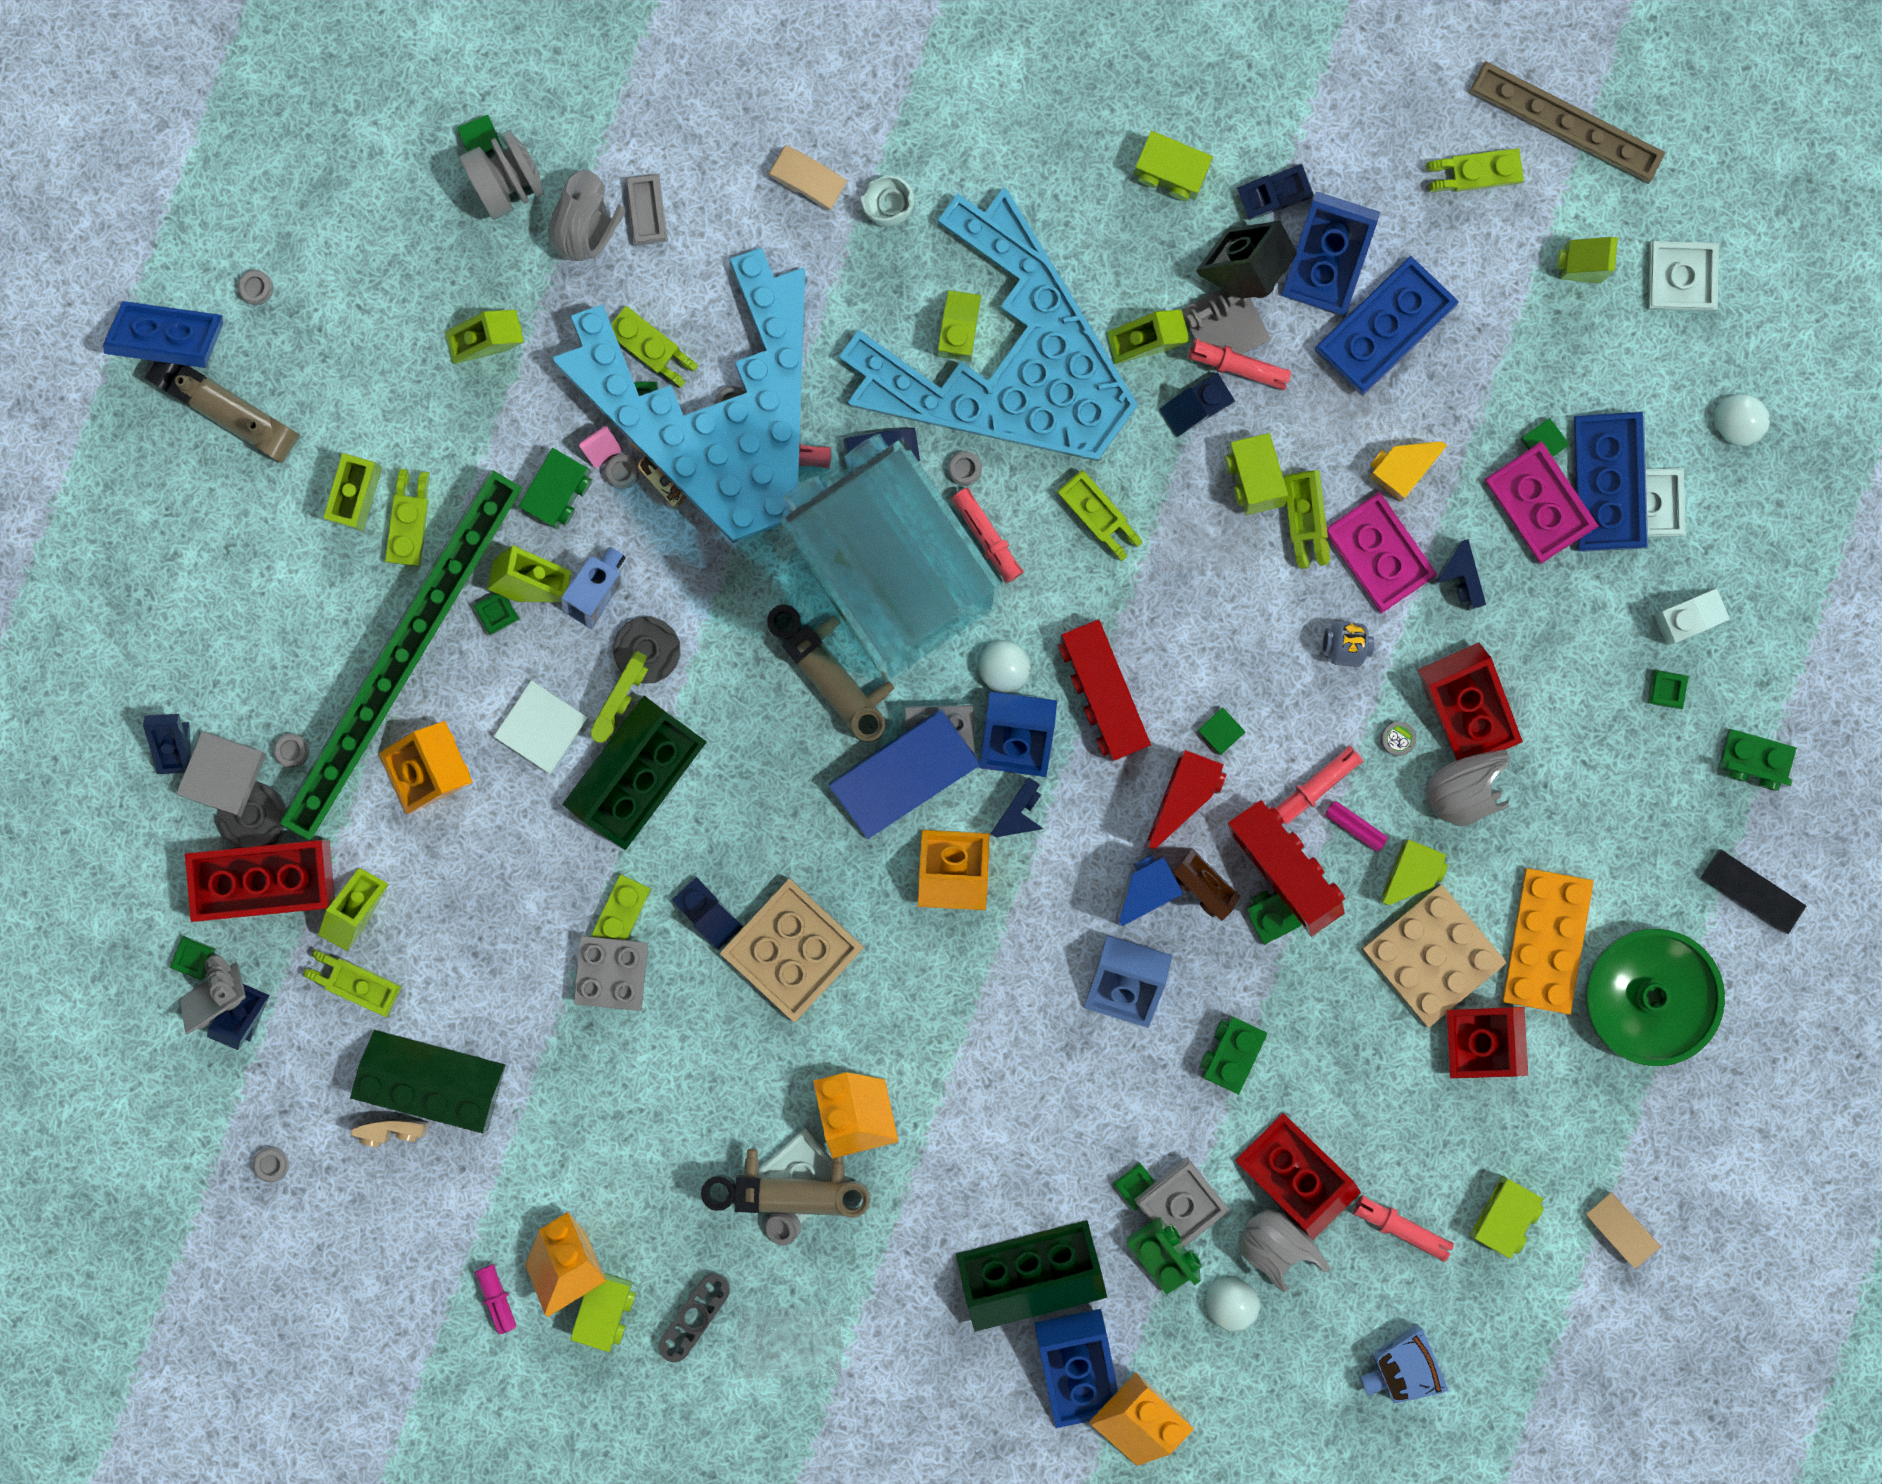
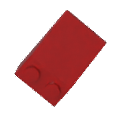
[1417,642,1523,761]
[1145,750,1227,849]
[1235,1113,1361,1240]

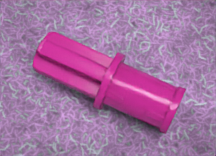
[474,1264,516,1334]

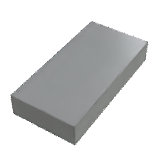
[625,173,668,246]

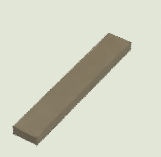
[1468,61,1666,184]

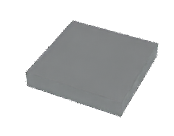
[176,731,267,817]
[1134,1157,1230,1247]

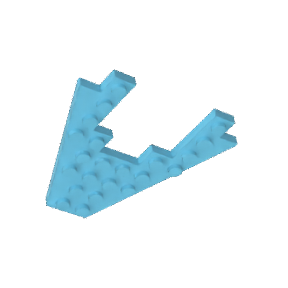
[839,187,1138,461]
[553,248,805,543]

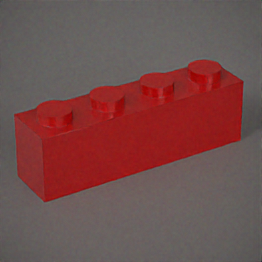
[1057,619,1151,761]
[1228,800,1345,937]

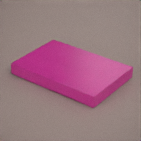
[1484,441,1598,564]
[1327,492,1437,614]

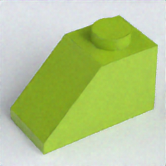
[1556,237,1618,284]
[938,290,982,362]
[1107,309,1190,364]
[445,310,524,364]
[487,545,571,602]
[1379,839,1448,905]
[318,867,389,952]

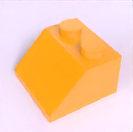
[378,721,473,815]
[918,830,990,910]
[813,1072,899,1159]
[525,1212,606,1317]
[1089,1372,1194,1466]

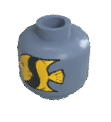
[1322,621,1375,667]

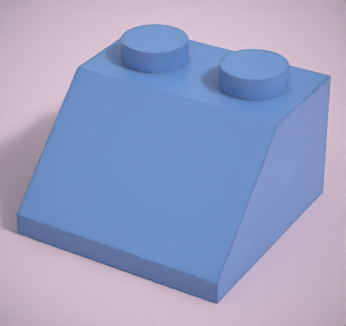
[1084,935,1172,1028]

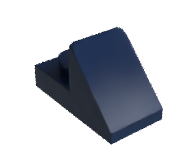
[1160,372,1235,437]
[1433,539,1486,611]
[143,714,191,774]
[990,777,1044,837]
[672,877,743,950]
[207,984,270,1050]

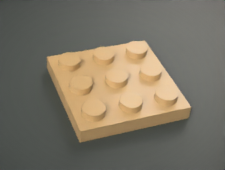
[720,878,864,1023]
[1362,884,1507,1028]

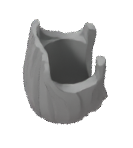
[548,169,625,261]
[1427,750,1510,826]
[1240,1210,1330,1292]

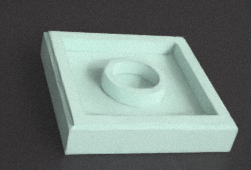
[1648,241,1719,312]
[1646,468,1686,537]
[494,680,589,774]
[758,1128,851,1223]

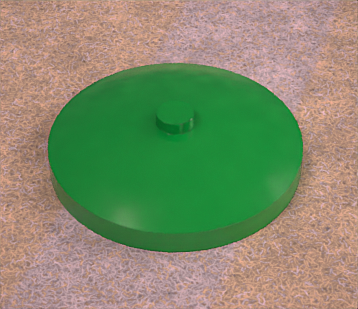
[1585,929,1725,1066]

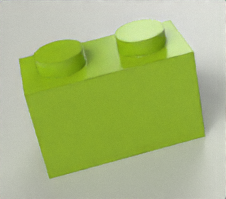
[1134,130,1214,201]
[1224,433,1289,516]
[323,453,382,532]
[1469,1175,1544,1259]
[570,1273,636,1352]

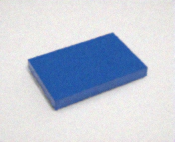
[103,301,223,368]

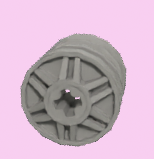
[459,130,544,221]

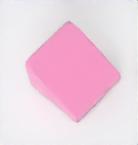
[579,426,622,468]

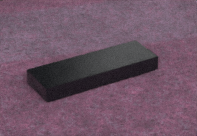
[1700,849,1807,934]

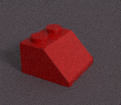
[1447,1007,1528,1079]

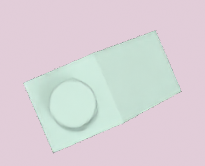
[1654,588,1730,645]

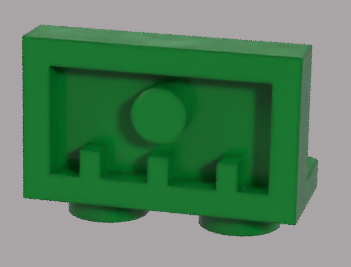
[1718,729,1797,791]
[1245,890,1302,945]
[1199,1015,1268,1095]
[1127,1217,1202,1295]

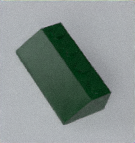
[562,695,707,850]
[350,1030,506,1134]
[956,1220,1108,1332]

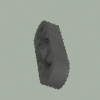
[659,1273,730,1362]

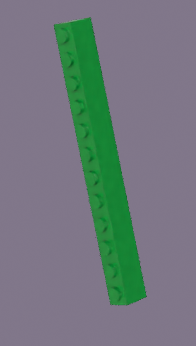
[280,470,523,841]

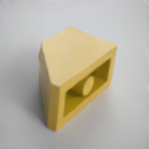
[1369,441,1447,502]

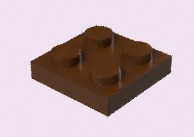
[1173,848,1240,921]

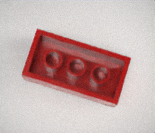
[185,840,335,922]

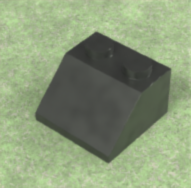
[1196,221,1297,299]

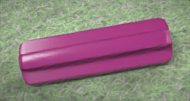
[1325,801,1388,851]

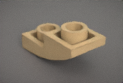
[768,145,847,210]
[351,1119,429,1147]
[1586,1192,1662,1269]

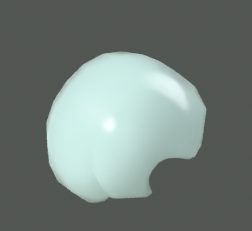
[861,175,915,227]
[1714,394,1770,447]
[977,640,1031,694]
[1204,1277,1261,1332]

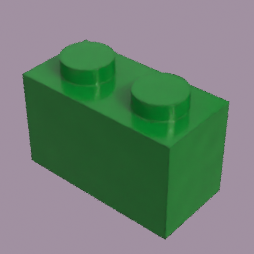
[518,447,592,530]

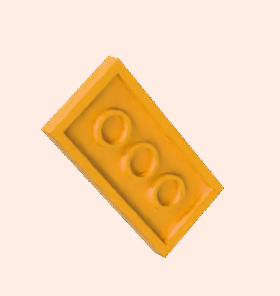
[1502,868,1594,1015]

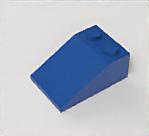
[1281,191,1380,316]
[1034,1309,1118,1428]

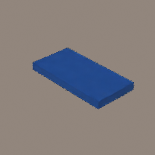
[1314,256,1459,397]
[1574,412,1648,552]
[829,708,980,839]

